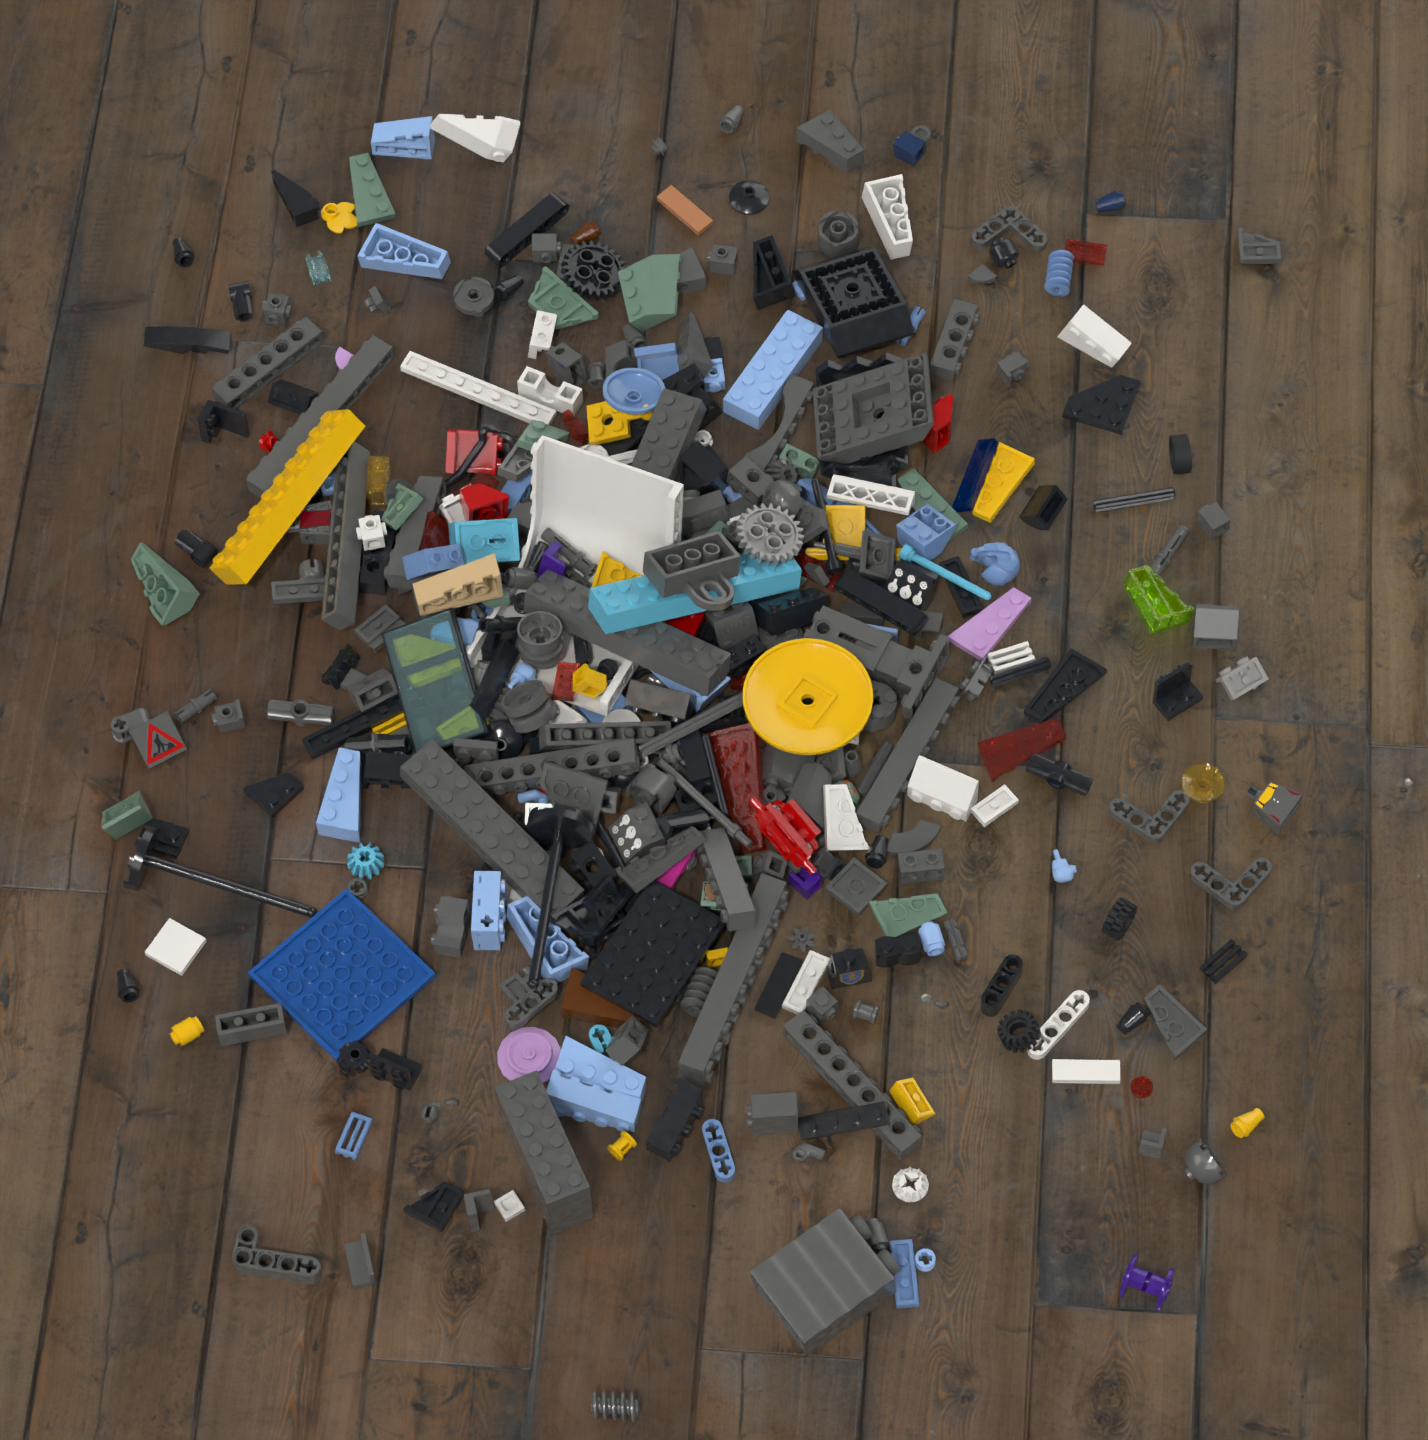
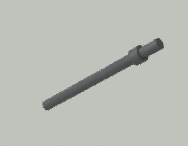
[657,758,753,848]

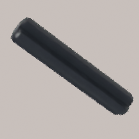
[989,657,1051,687]

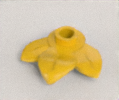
[321,202,357,234]

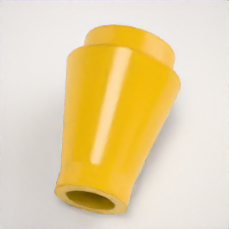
[1230,1108,1264,1138]

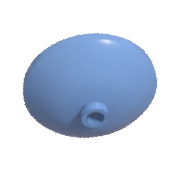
[603,368,665,415]

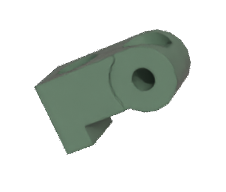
[779,444,820,479]

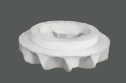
[892,1167,929,1202]

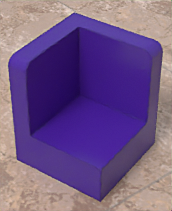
[788,868,822,900]

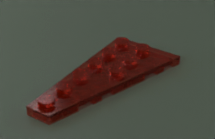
[700,723,767,854]

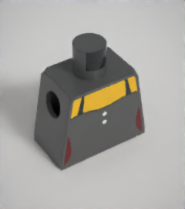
[1246,782,1302,835]

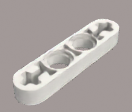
[1027,990,1090,1060]

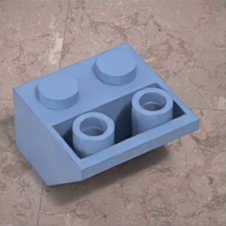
[896,503,956,561]

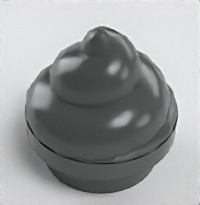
[660,743,684,765]

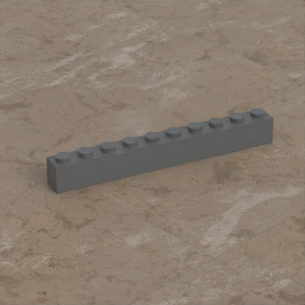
[246,335,394,498]
[321,441,370,631]

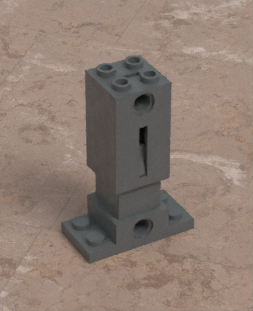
[803,605,950,724]

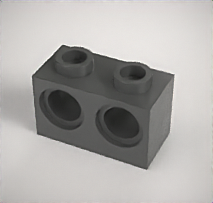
[898,848,945,884]
[606,1015,649,1066]

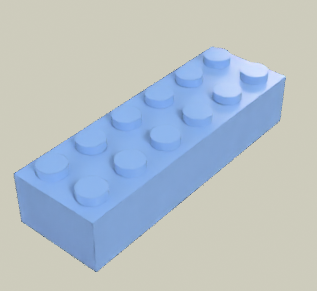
[723,310,823,430]

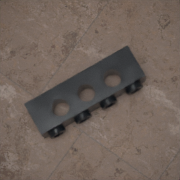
[358,510,399,595]

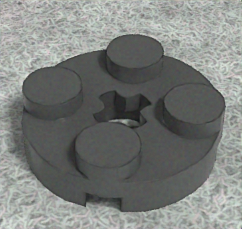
[453,277,494,317]

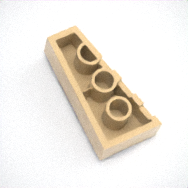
[413,553,503,616]

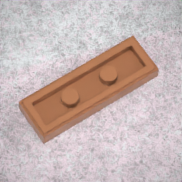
[657,185,713,236]

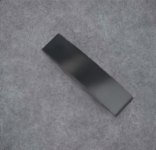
[143,326,231,354]

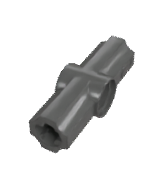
[267,699,334,726]

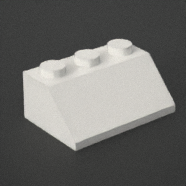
[907,755,979,821]

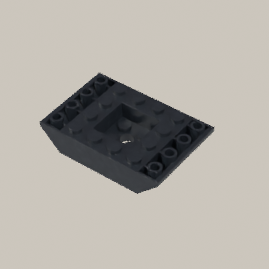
[792,247,914,358]

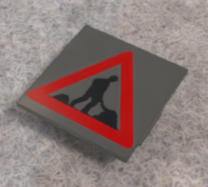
[129,711,187,769]

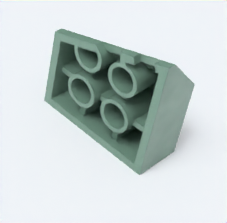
[618,254,682,332]

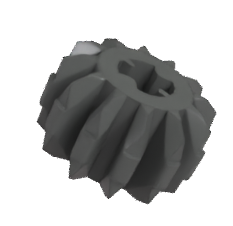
[764,459,799,484]

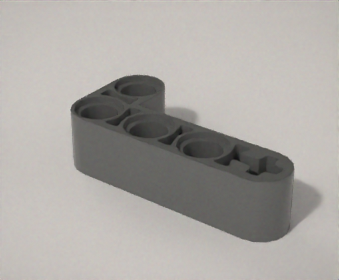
[232,1225,322,1284]

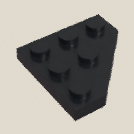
[1062,375,1141,435]

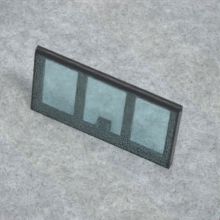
[381,608,490,754]

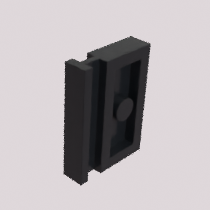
[139,818,189,859]

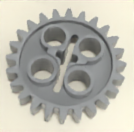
[735,503,804,566]

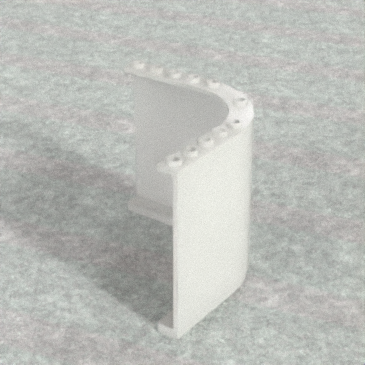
[466,435,684,716]

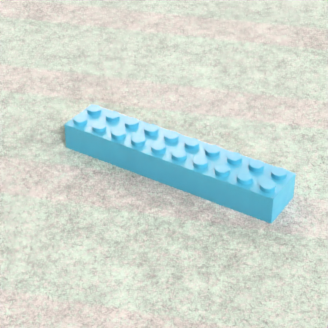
[588,553,802,634]

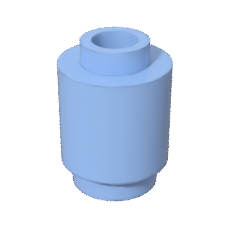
[918,922,945,956]

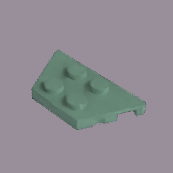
[528,266,599,330]

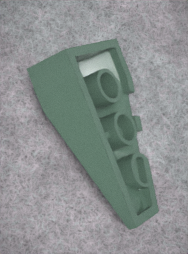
[131,542,200,626]

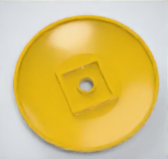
[743,638,873,755]

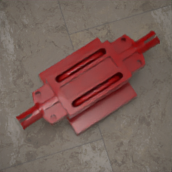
[748,796,821,876]

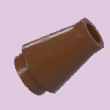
[570,220,601,245]

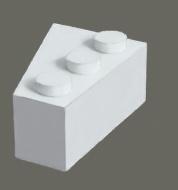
[1057,304,1132,368]

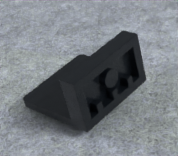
[197,400,250,444]
[1152,661,1203,721]
[367,1048,423,1091]

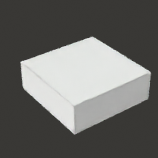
[494,1190,525,1222]

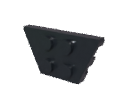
[550,897,625,943]

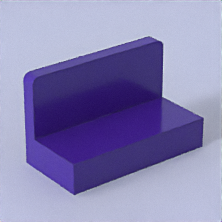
[537,541,566,580]

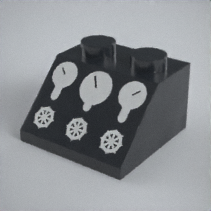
[885,560,934,611]

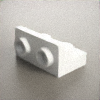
[528,310,557,359]

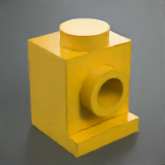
[573,663,608,699]

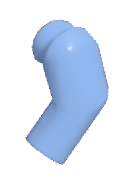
[518,789,550,804]

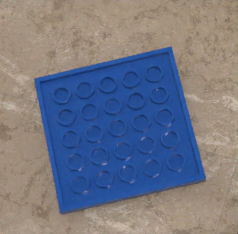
[248,888,436,1062]

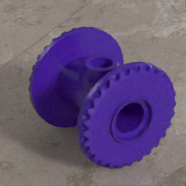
[1119,1254,1175,1311]

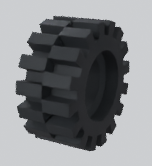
[1102,898,1138,941]
[997,1010,1041,1053]

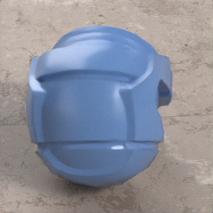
[969,542,1020,586]

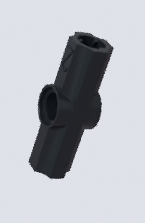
[344,734,412,756]
[1026,753,1093,796]

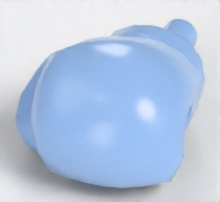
[508,662,537,689]
[1052,849,1077,883]

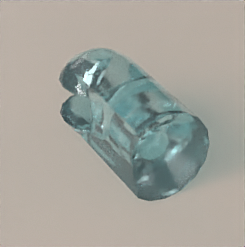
[305,250,331,286]

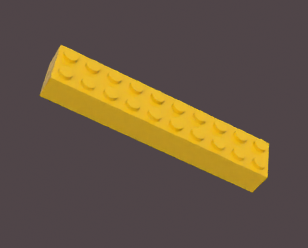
[210,409,365,585]

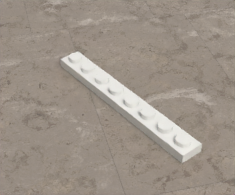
[400,351,557,425]

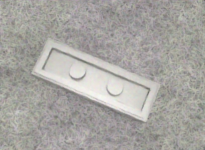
[782,950,830,1014]
[1052,1059,1120,1084]

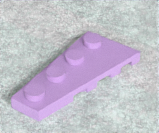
[948,587,1031,660]

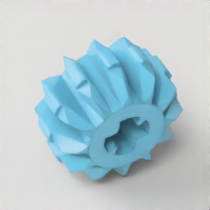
[347,842,384,880]

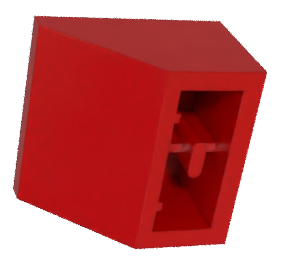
[922,393,953,453]

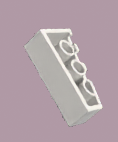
[862,174,913,260]

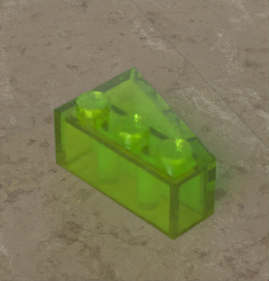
[1123,565,1194,635]

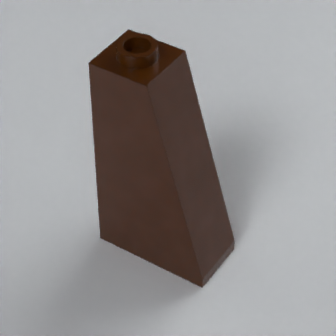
[561,968,646,1028]

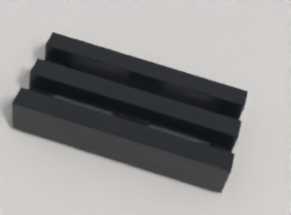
[1200,939,1248,984]

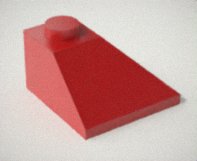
[460,483,509,521]

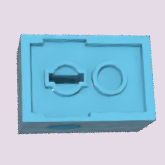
[448,518,520,564]

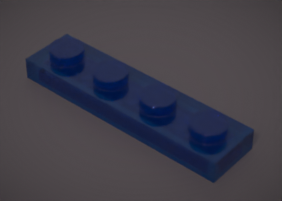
[952,438,999,512]

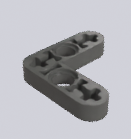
[971,206,1047,252]
[1109,790,1190,843]
[1190,857,1272,910]

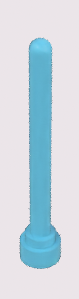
[898,543,991,600]

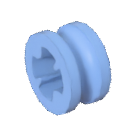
[915,1249,936,1272]

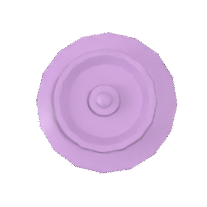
[497,1027,561,1083]

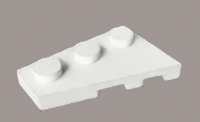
[823,784,869,851]

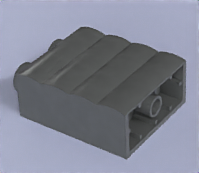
[750,1208,900,1356]

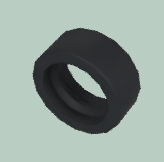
[1169,434,1192,474]

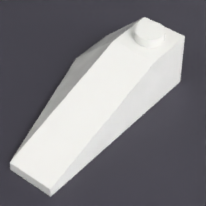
[430,114,520,163]

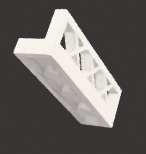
[827,474,915,516]

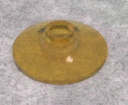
[1181,763,1225,803]

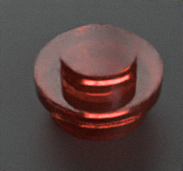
[1130,1076,1153,1099]

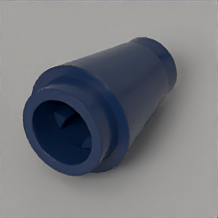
[1095,190,1126,212]

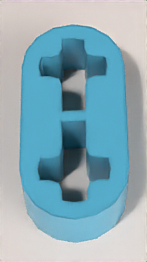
[589,1024,612,1059]

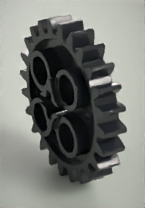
[561,241,625,301]

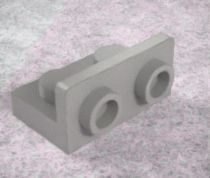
[1215,656,1269,701]

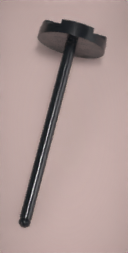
[527,804,594,989]
[124,825,317,918]

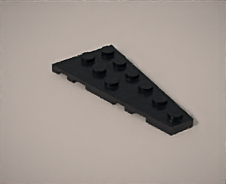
[585,363,704,456]

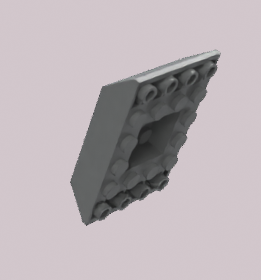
[813,353,934,464]

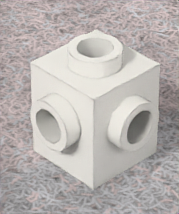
[356,515,387,551]

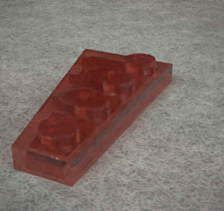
[977,718,1066,782]

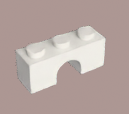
[517,366,583,418]

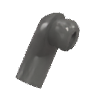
[792,1143,826,1162]

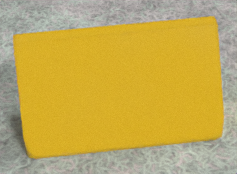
[890,1077,935,1125]

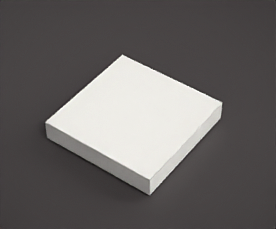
[145,918,207,976]

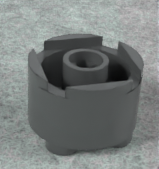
[818,211,859,258]
[863,680,897,732]
[626,763,677,815]

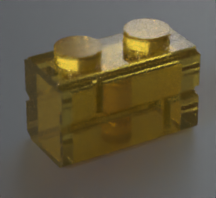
[366,456,391,505]

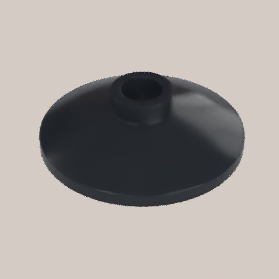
[729,180,769,215]
[479,720,523,760]

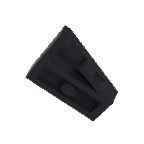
[403,1181,465,1232]

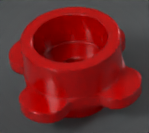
[259,430,278,454]

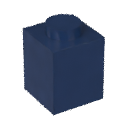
[893,131,925,167]

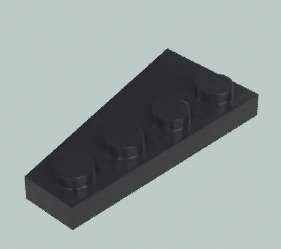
[1023,648,1107,725]

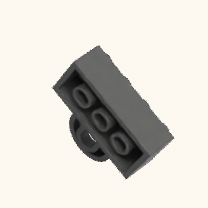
[642,531,741,611]

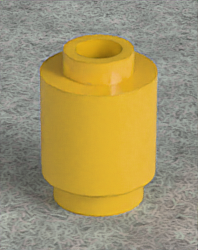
[169,1016,204,1046]

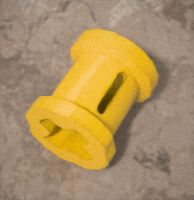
[607,1131,637,1161]

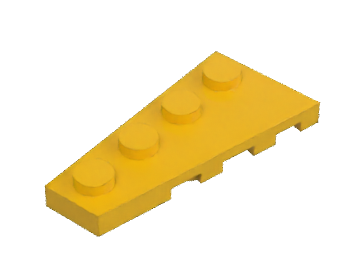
[972,442,1035,523]

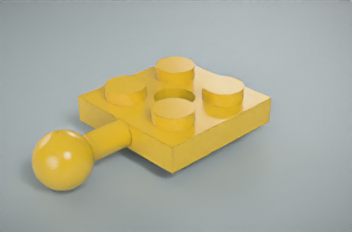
[587,401,654,445]

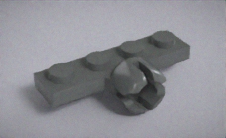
[271,559,358,604]

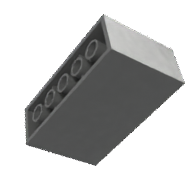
[494,1070,593,1235]

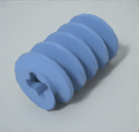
[1044,250,1074,297]

